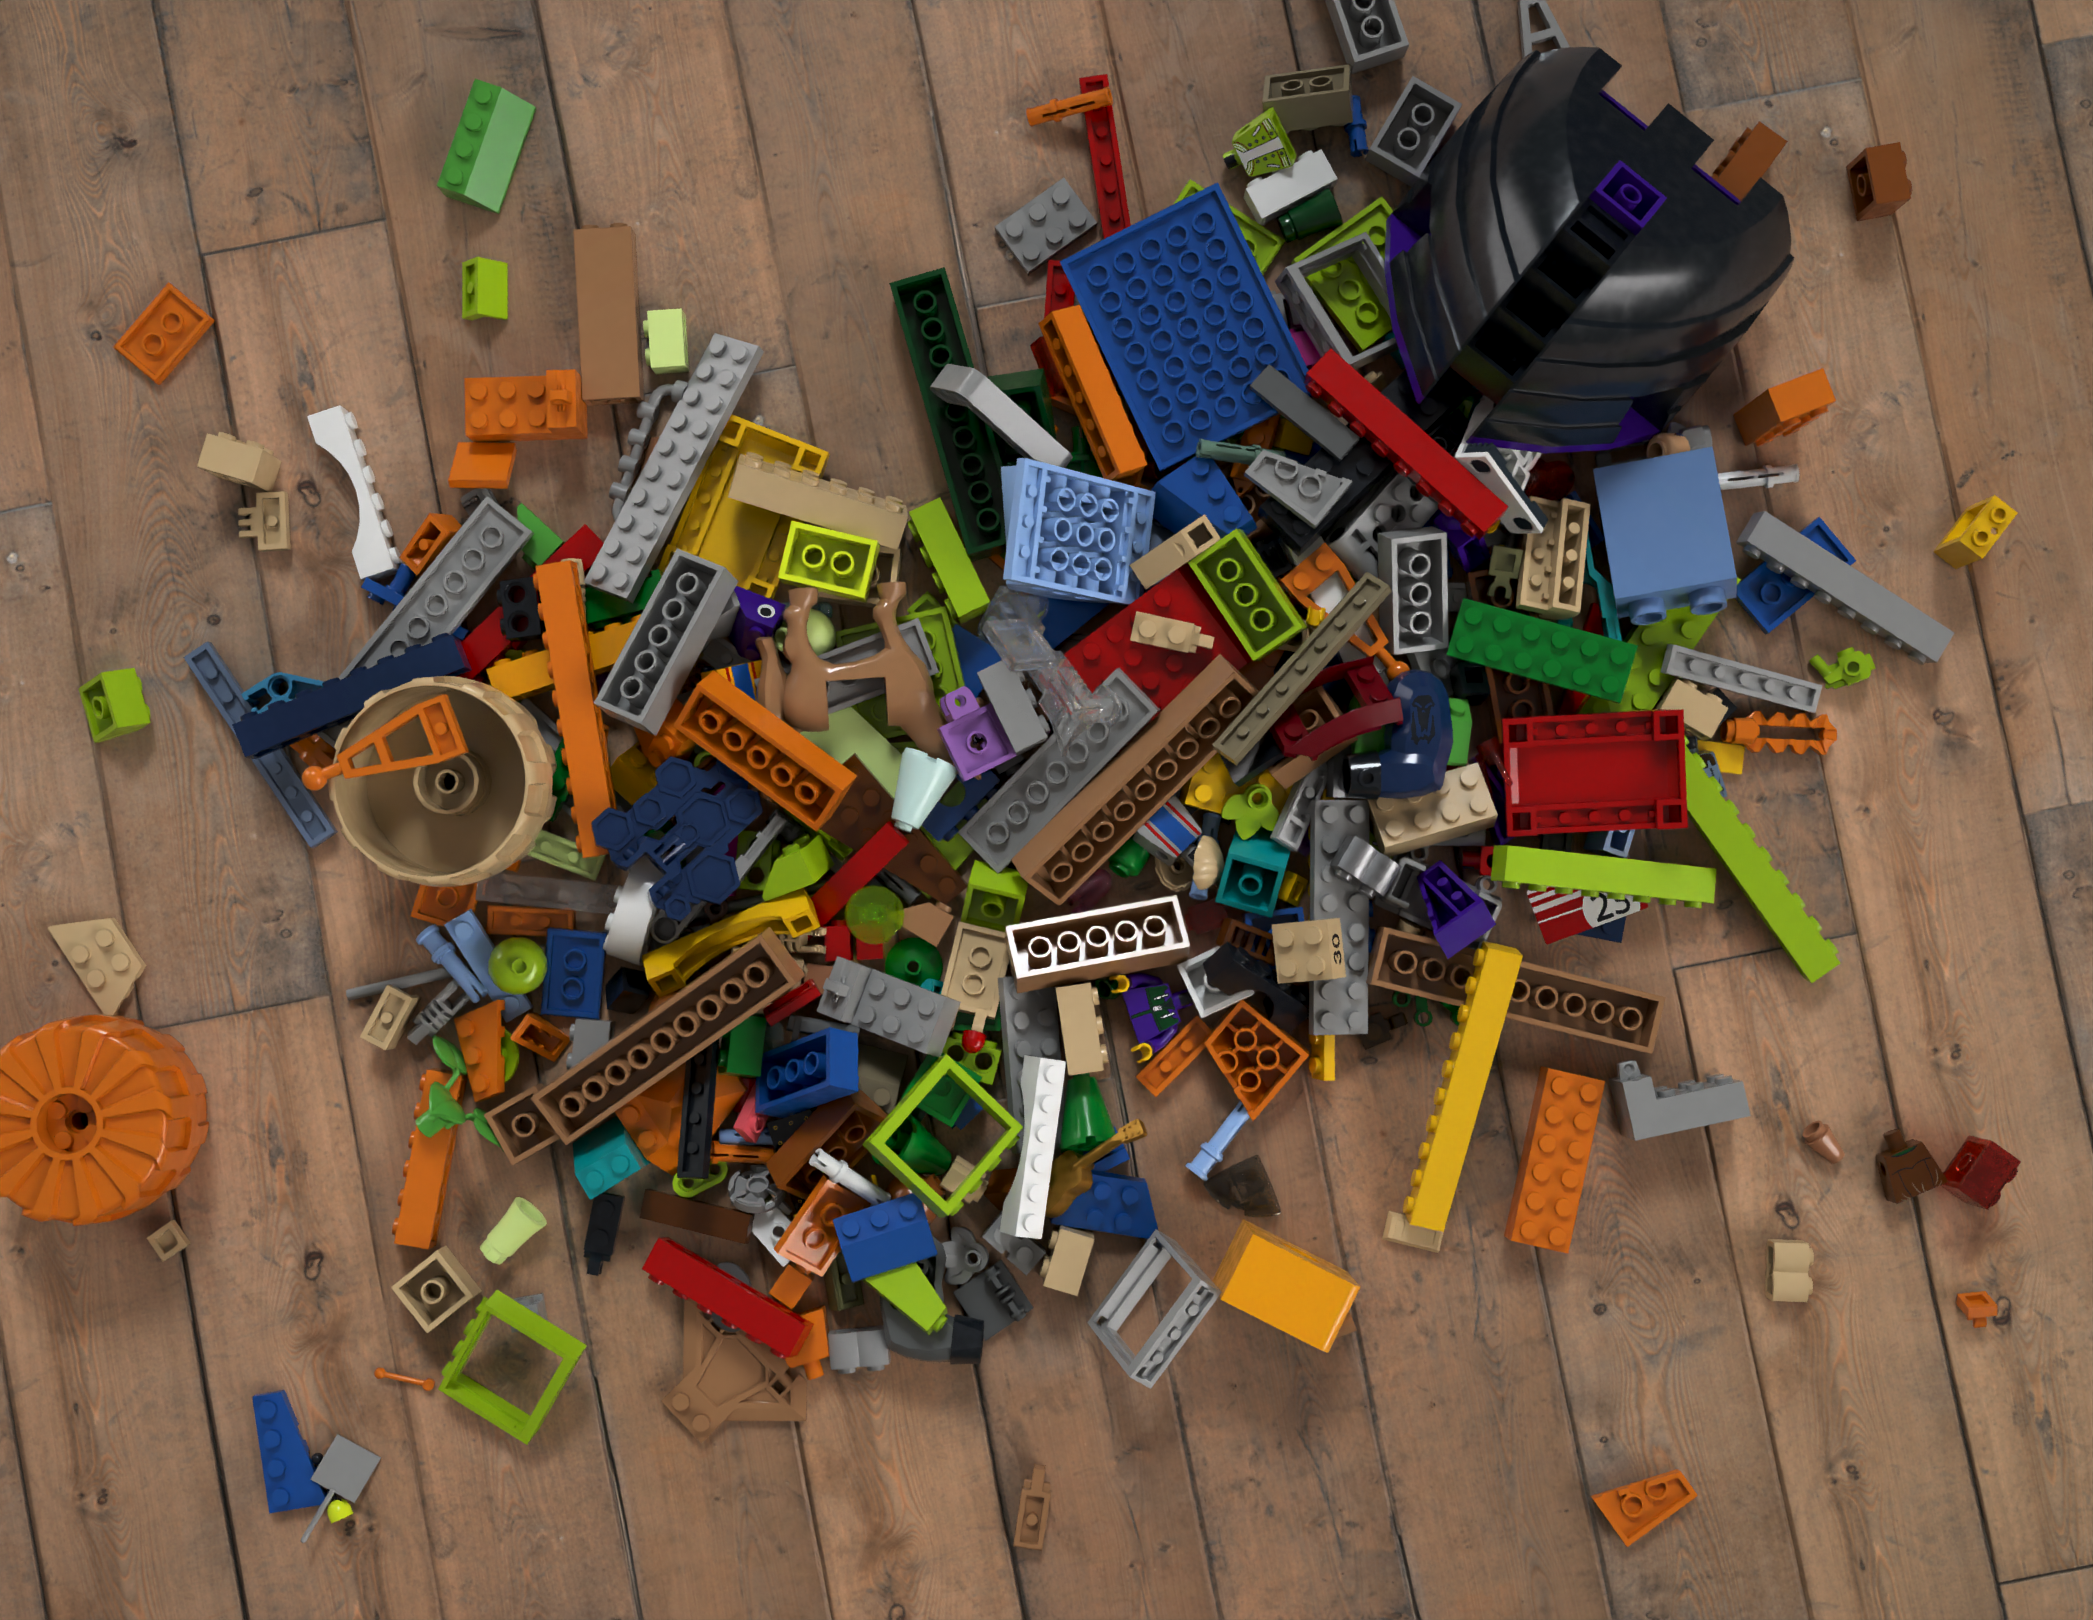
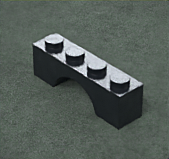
[1203,941,1309,1033]

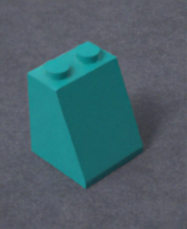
[1215,827,1291,918]
[572,1116,651,1200]

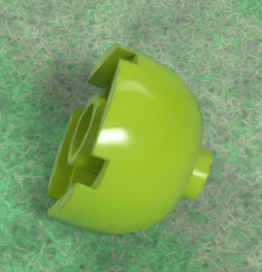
[488,937,547,995]

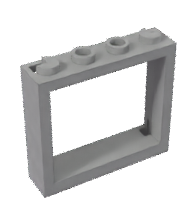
[1275,232,1399,370]
[1087,1229,1222,1389]

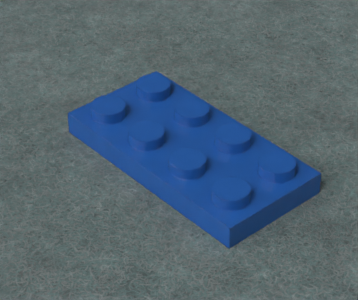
[1735,517,1856,635]

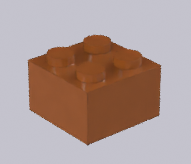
[1846,142,1912,221]

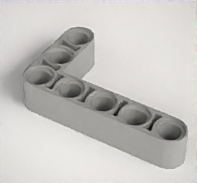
[930,364,1073,468]

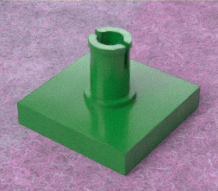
[901,1053,982,1128]

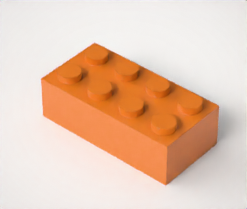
[1733,368,1836,447]

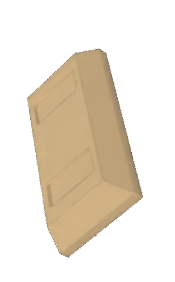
[1382,1211,1444,1253]

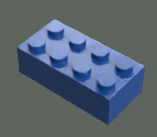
[755,1027,859,1118]

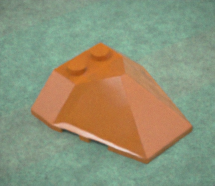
[615,1047,748,1176]

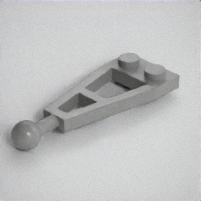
[1517,0,1570,59]

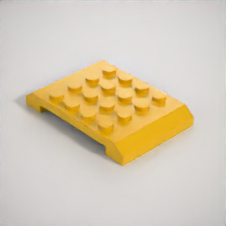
[658,414,830,600]

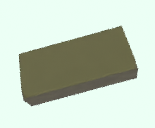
[824,1251,864,1311]

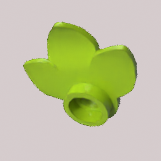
[1221,783,1279,840]

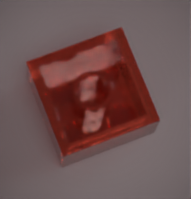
[1940,1136,2021,1210]

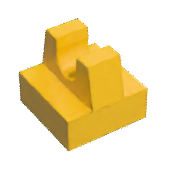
[1278,871,1308,907]

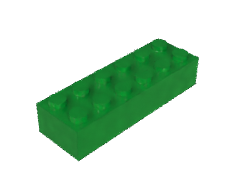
[1447,598,1638,704]

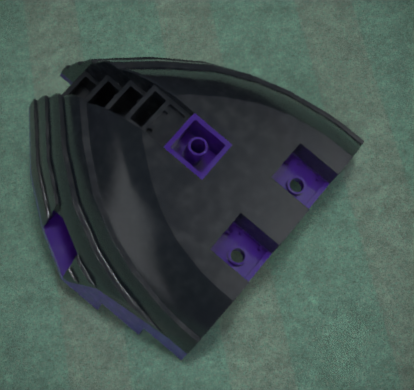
[1384,47,1795,454]

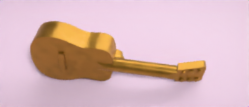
[1045,1119,1147,1218]

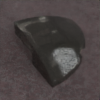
[1203,1155,1281,1217]

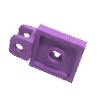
[937,686,1017,782]

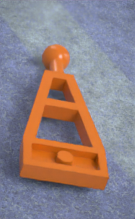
[1280,542,1410,682]
[302,694,469,791]

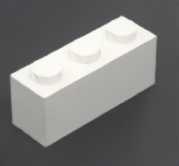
[1243,149,1338,225]

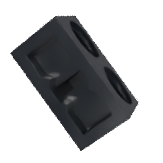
[497,577,546,642]

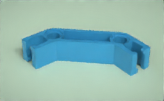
[241,672,325,714]

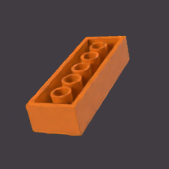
[673,671,857,832]
[1504,1066,1605,1254]

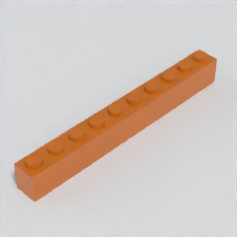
[533,560,617,858]

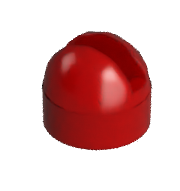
[962,1030,986,1053]

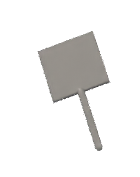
[301,1434,381,1543]

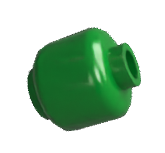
[1107,834,1150,879]

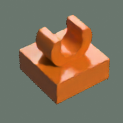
[1956,1291,1998,1328]

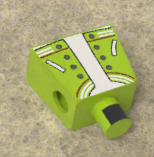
[1223,107,1297,177]

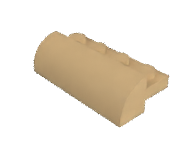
[1516,496,1591,620]

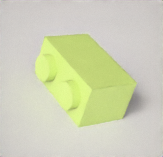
[643,308,690,374]

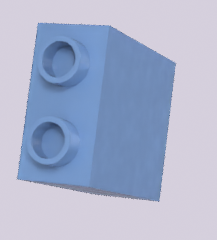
[1593,446,1737,625]

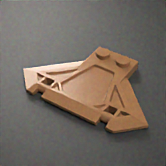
[661,1298,807,1443]

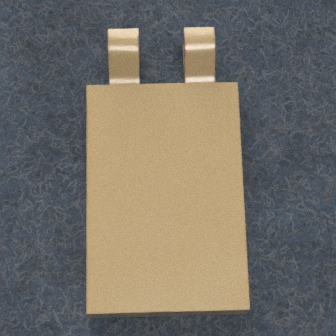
[941,921,1009,1033]

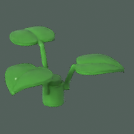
[415,1035,504,1152]

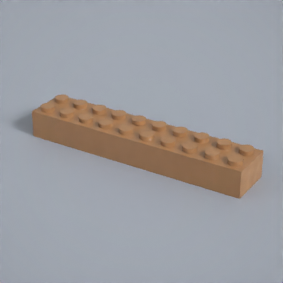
[1011,654,1259,906]
[1366,926,1666,1054]
[531,927,805,1145]

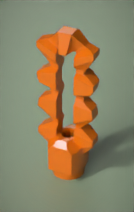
[1720,711,1837,755]

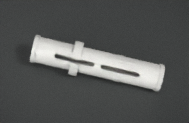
[1718,464,1800,490]
[809,1148,891,1206]

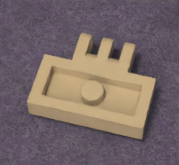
[238,491,291,552]

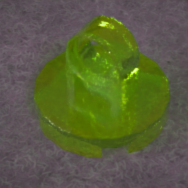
[845,885,904,944]

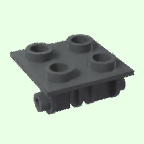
[953,1260,1034,1341]

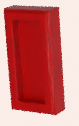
[763,979,821,1027]

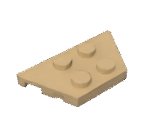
[47,918,146,1016]

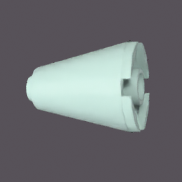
[891,747,957,833]

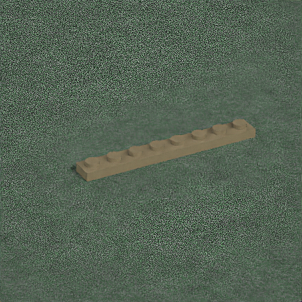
[1212,572,1392,765]

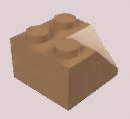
[483,1083,560,1166]

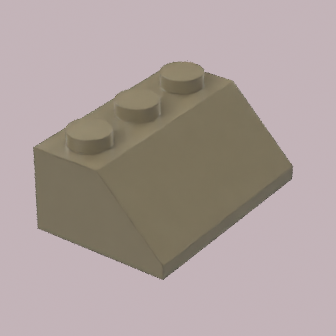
[1262,64,1353,133]
[858,1043,908,1113]

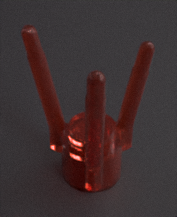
[1475,737,1513,803]

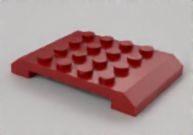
[1048,561,1252,757]
[1501,709,1688,837]

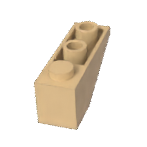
[1129,514,1221,590]

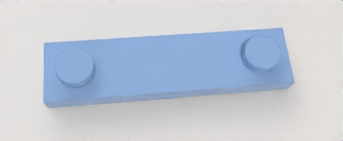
[444,909,533,1023]

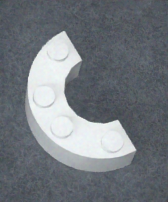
[603,853,668,966]

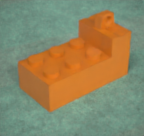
[464,369,588,442]

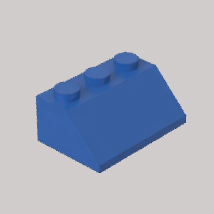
[833,1193,938,1283]

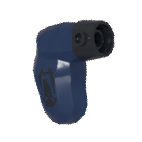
[1342,669,1453,800]

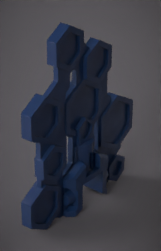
[591,756,763,922]

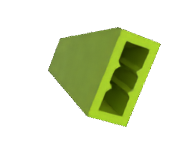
[845,1262,948,1335]

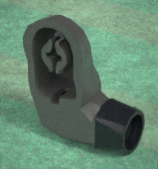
[880,1235,984,1365]

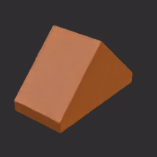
[510,1012,570,1062]

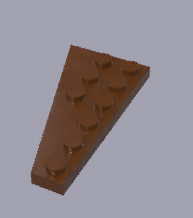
[820,753,968,905]

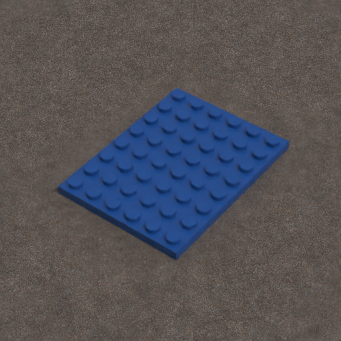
[1060,182,1314,472]

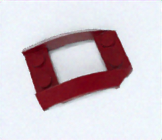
[1269,656,1403,761]

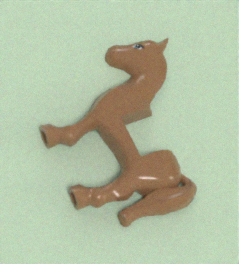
[755,582,989,780]

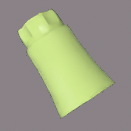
[480,1197,547,1265]

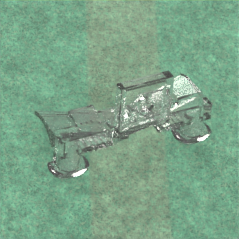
[977,585,1122,757]

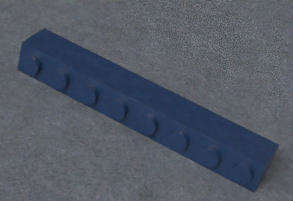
[232,633,472,759]

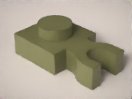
[1487,545,1523,599]

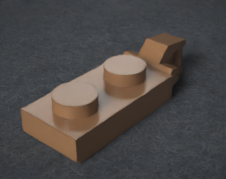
[1013,1464,1051,1551]

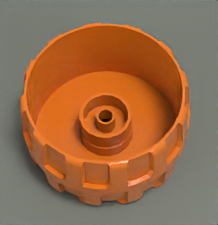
[0,1014,209,1226]

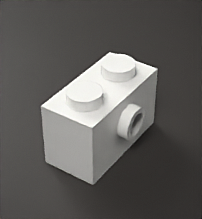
[751,1197,794,1267]

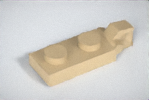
[1130,611,1215,653]

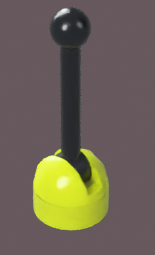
[311,1453,353,1524]

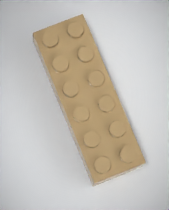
[728,452,908,550]

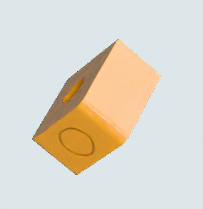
[1212,1219,1361,1353]

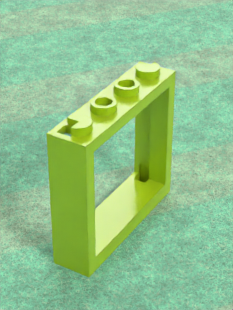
[862,1054,1023,1218]
[438,1290,587,1445]

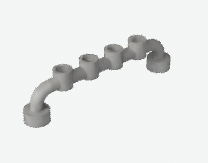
[609,380,688,521]

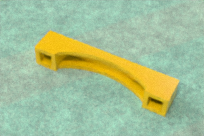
[642,888,820,998]

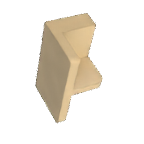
[360,985,422,1051]

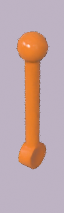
[374,1368,435,1391]

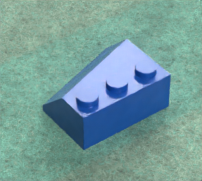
[1151,456,1257,554]

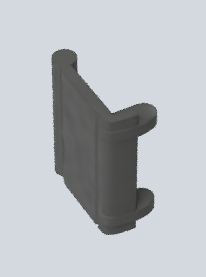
[786,1014,860,1042]

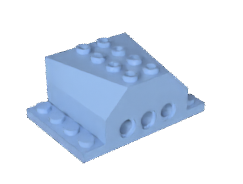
[1001,458,1156,606]

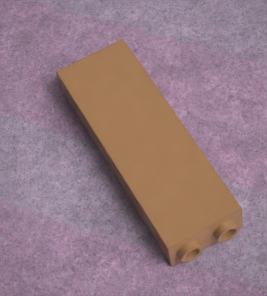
[573,223,645,406]

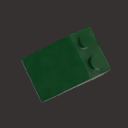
[987,368,1057,466]

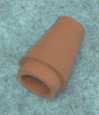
[1802,1121,1845,1164]

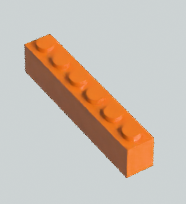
[1038,305,1147,481]
[392,1068,468,1250]

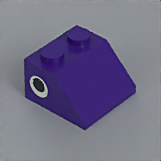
[729,586,786,661]

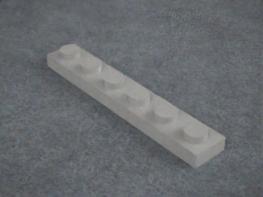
[1660,644,1823,713]

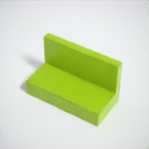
[462,257,508,321]

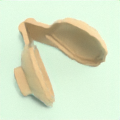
[1155,835,1225,892]

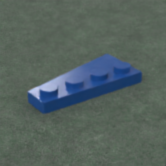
[252,1390,331,1514]

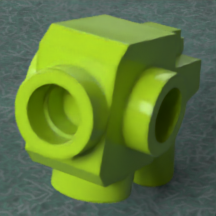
[1809,647,1876,690]

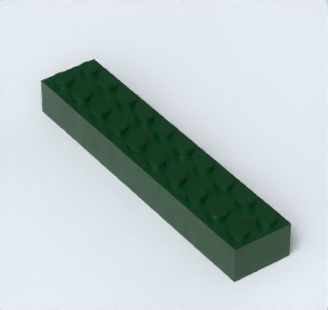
[889,267,1006,562]

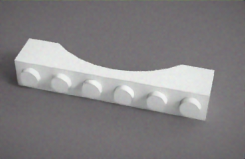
[307,405,402,581]
[1000,1055,1066,1239]

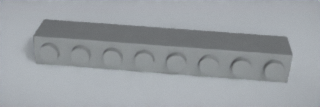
[1736,511,1954,665]

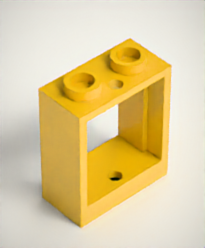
[1933,495,2018,569]

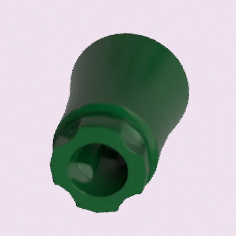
[1277,188,1343,243]

